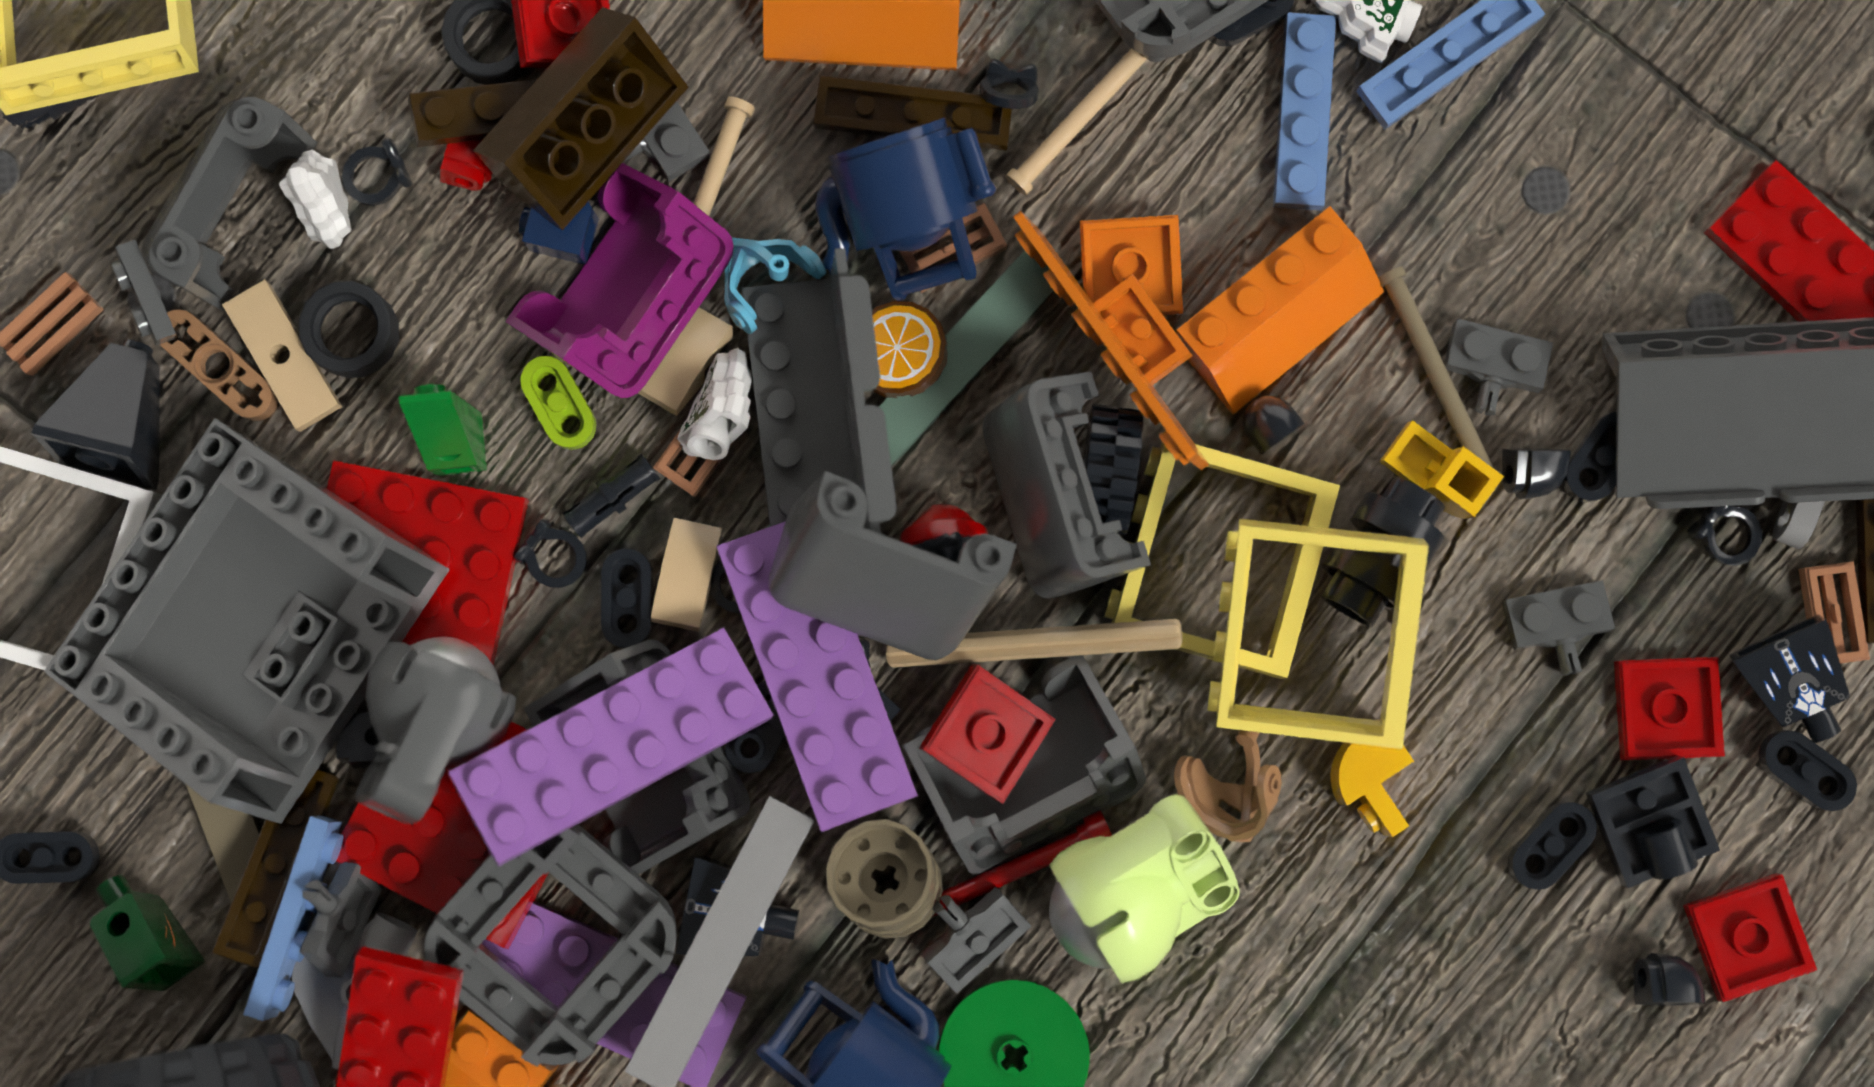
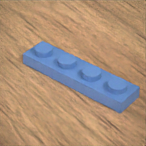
[1356,0,1545,130]
[1273,12,1336,211]
[243,816,344,1021]

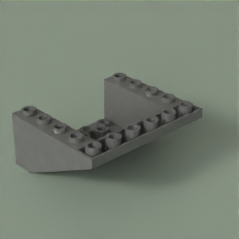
[44,418,450,824]

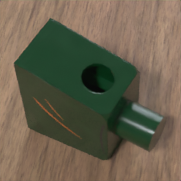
[90,875,206,991]

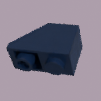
[519,201,599,265]

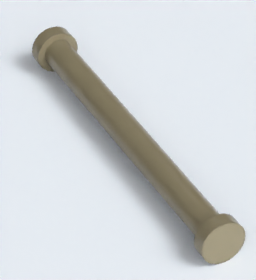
[1378,266,1505,480]

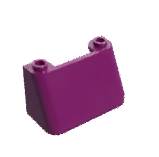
[505,163,734,398]

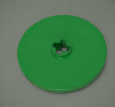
[939,979,1090,1087]

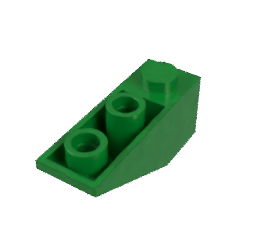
[399,384,487,476]

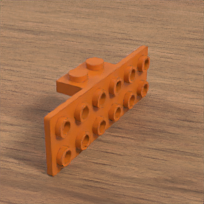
[1013,211,1209,470]

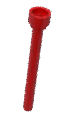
[931,810,1112,918]

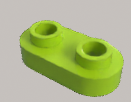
[521,356,597,450]

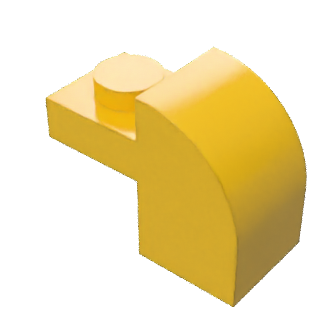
[1379,420,1504,519]
[1330,719,1414,837]

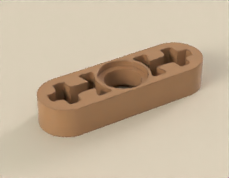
[160,310,279,421]

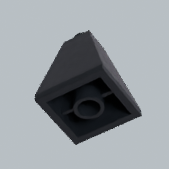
[31,339,160,490]

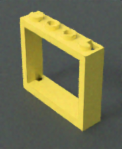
[0,0,199,115]
[1104,442,1340,679]
[1207,519,1428,749]

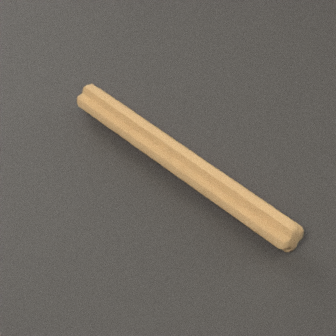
[886,619,1183,668]

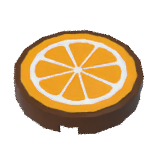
[871,301,948,398]

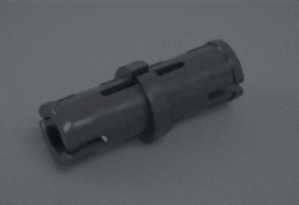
[562,453,661,538]

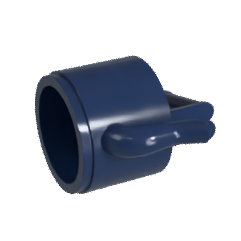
[815,118,996,301]
[757,959,951,1087]

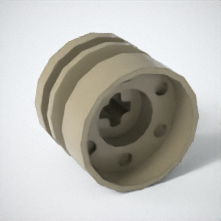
[826,819,943,939]

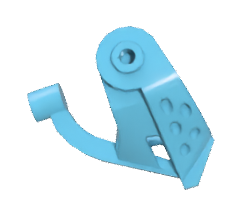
[725,238,826,334]

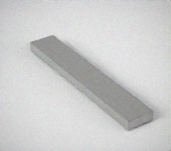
[625,796,815,1087]

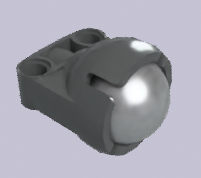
[354,637,516,824]

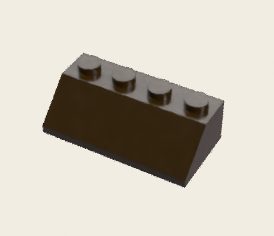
[473,7,689,230]

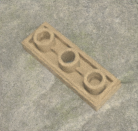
[222,279,342,432]

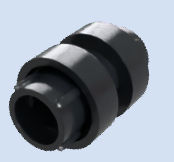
[1321,477,1445,627]

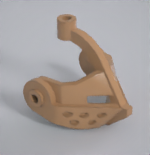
[1174,730,1282,842]

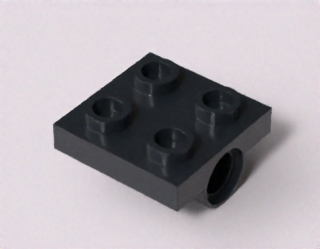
[1585,755,1720,888]

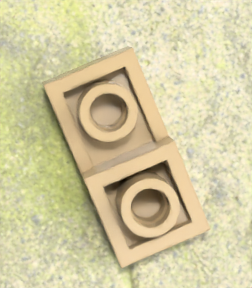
[638,307,733,416]
[651,518,722,632]

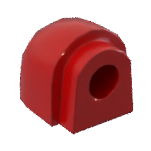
[440,140,493,191]

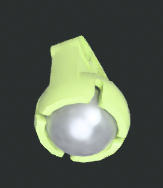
[1049,795,1240,983]

